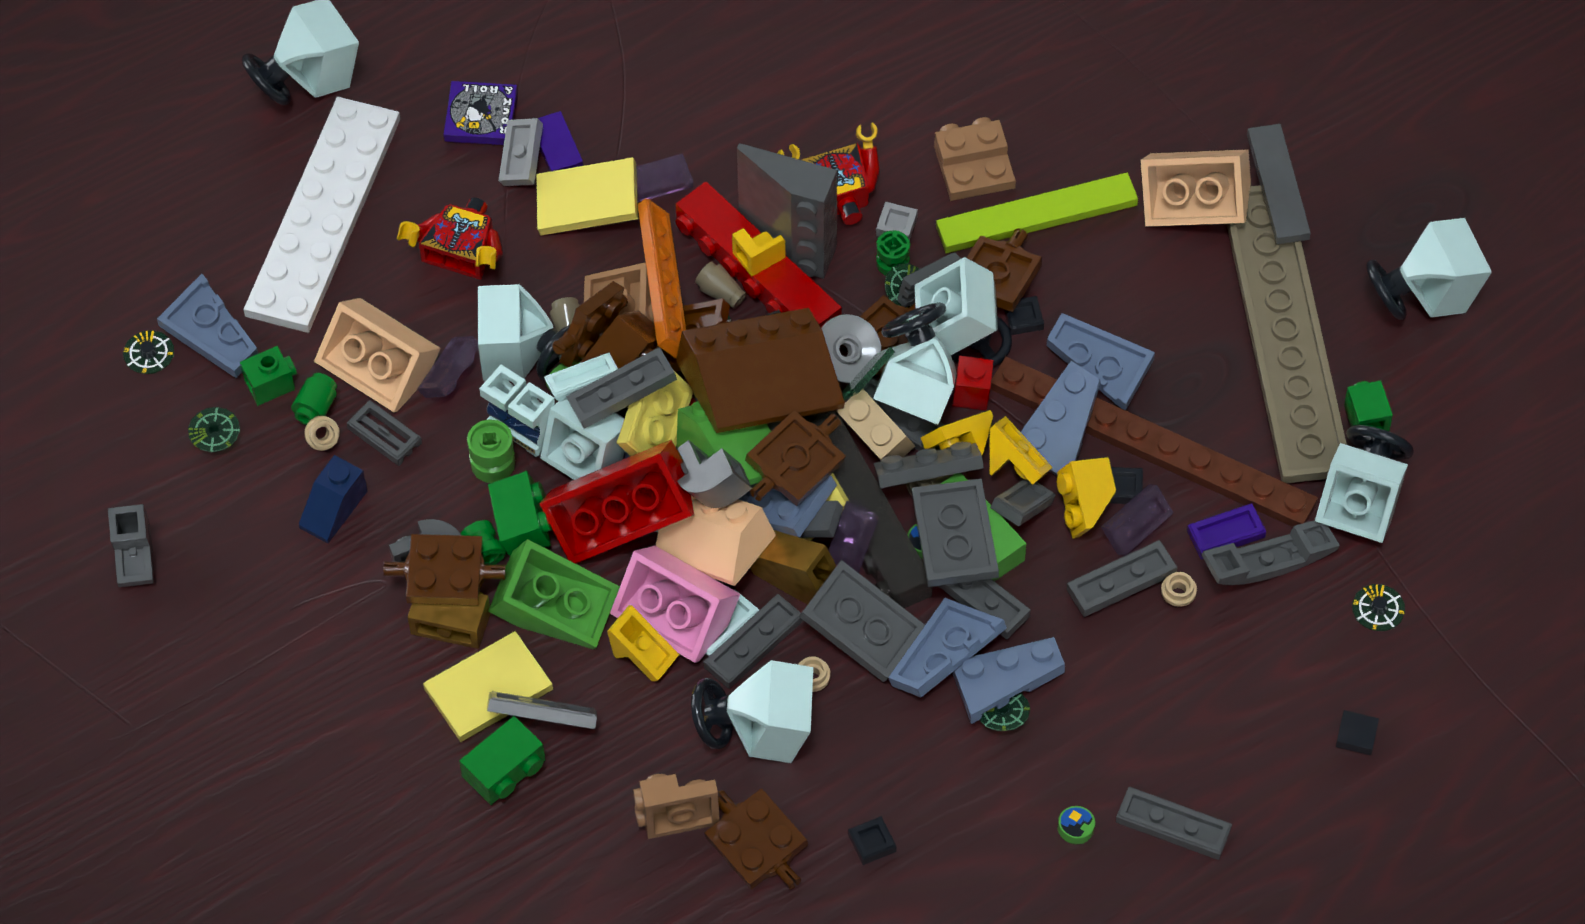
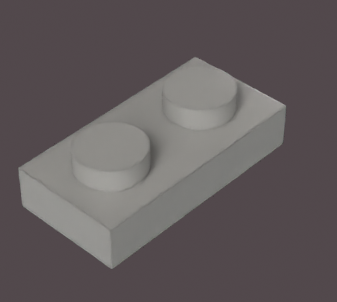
[498,118,543,186]

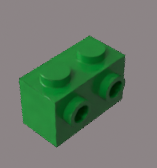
[488,471,552,556]
[459,716,545,805]

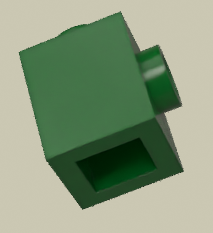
[240,346,297,406]
[1344,381,1393,431]

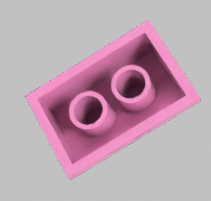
[610,546,740,663]

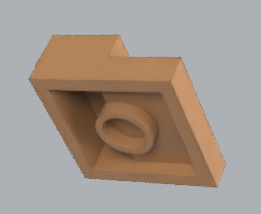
[934,117,1016,201]
[584,262,654,323]
[633,774,719,839]

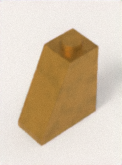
[750,530,836,604]

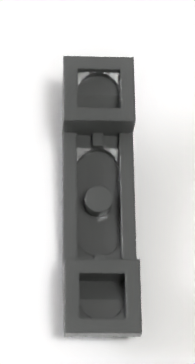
[1202,520,1340,585]

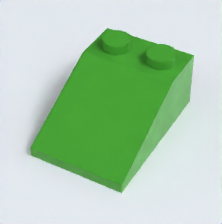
[677,401,771,485]
[488,539,620,649]

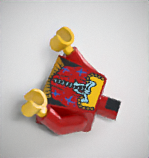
[777,122,880,225]
[397,197,503,280]

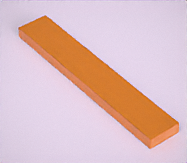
[637,198,686,358]

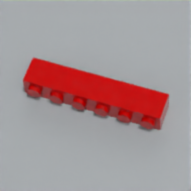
[675,182,842,327]

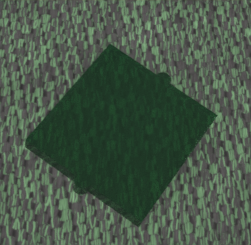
[842,347,895,400]

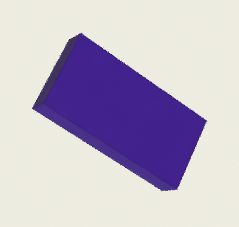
[538,111,583,172]
[1187,503,1266,559]

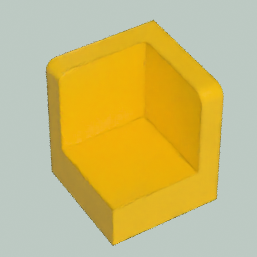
[732,228,786,277]

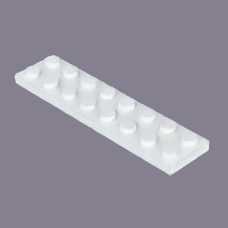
[243,97,401,333]

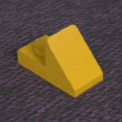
[920,410,993,455]
[990,416,1053,485]
[607,605,679,681]

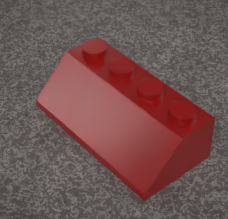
[539,439,694,563]

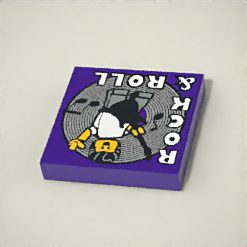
[444,81,518,145]

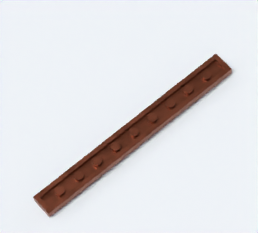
[990,357,1318,527]

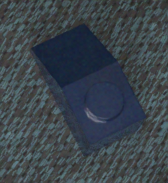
[299,455,367,543]

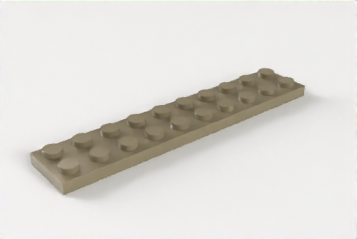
[1227,185,1347,483]

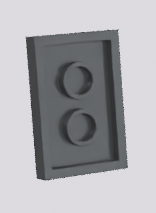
[912,478,999,587]
[799,560,925,682]

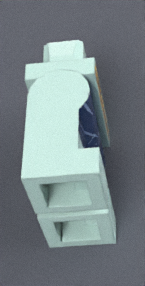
[479,365,555,457]

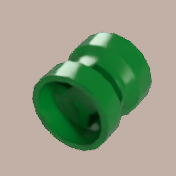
[876,230,910,277]
[461,520,506,565]

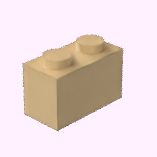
[837,388,915,460]

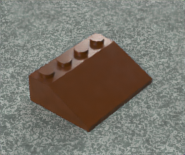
[676,308,845,433]

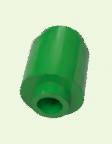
[291,373,337,425]

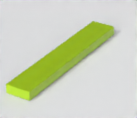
[936,172,1138,253]

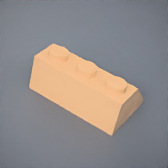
[1141,149,1251,226]
[314,298,441,412]
[656,495,776,586]

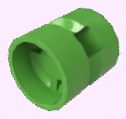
[467,419,516,483]

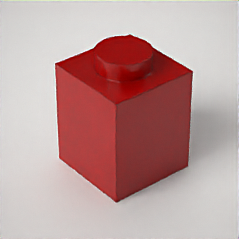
[952,356,994,411]

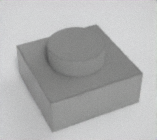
[876,202,918,240]

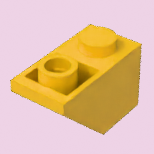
[1057,457,1116,539]

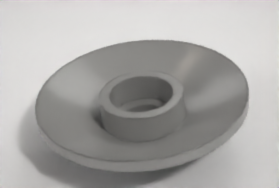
[821,314,881,383]

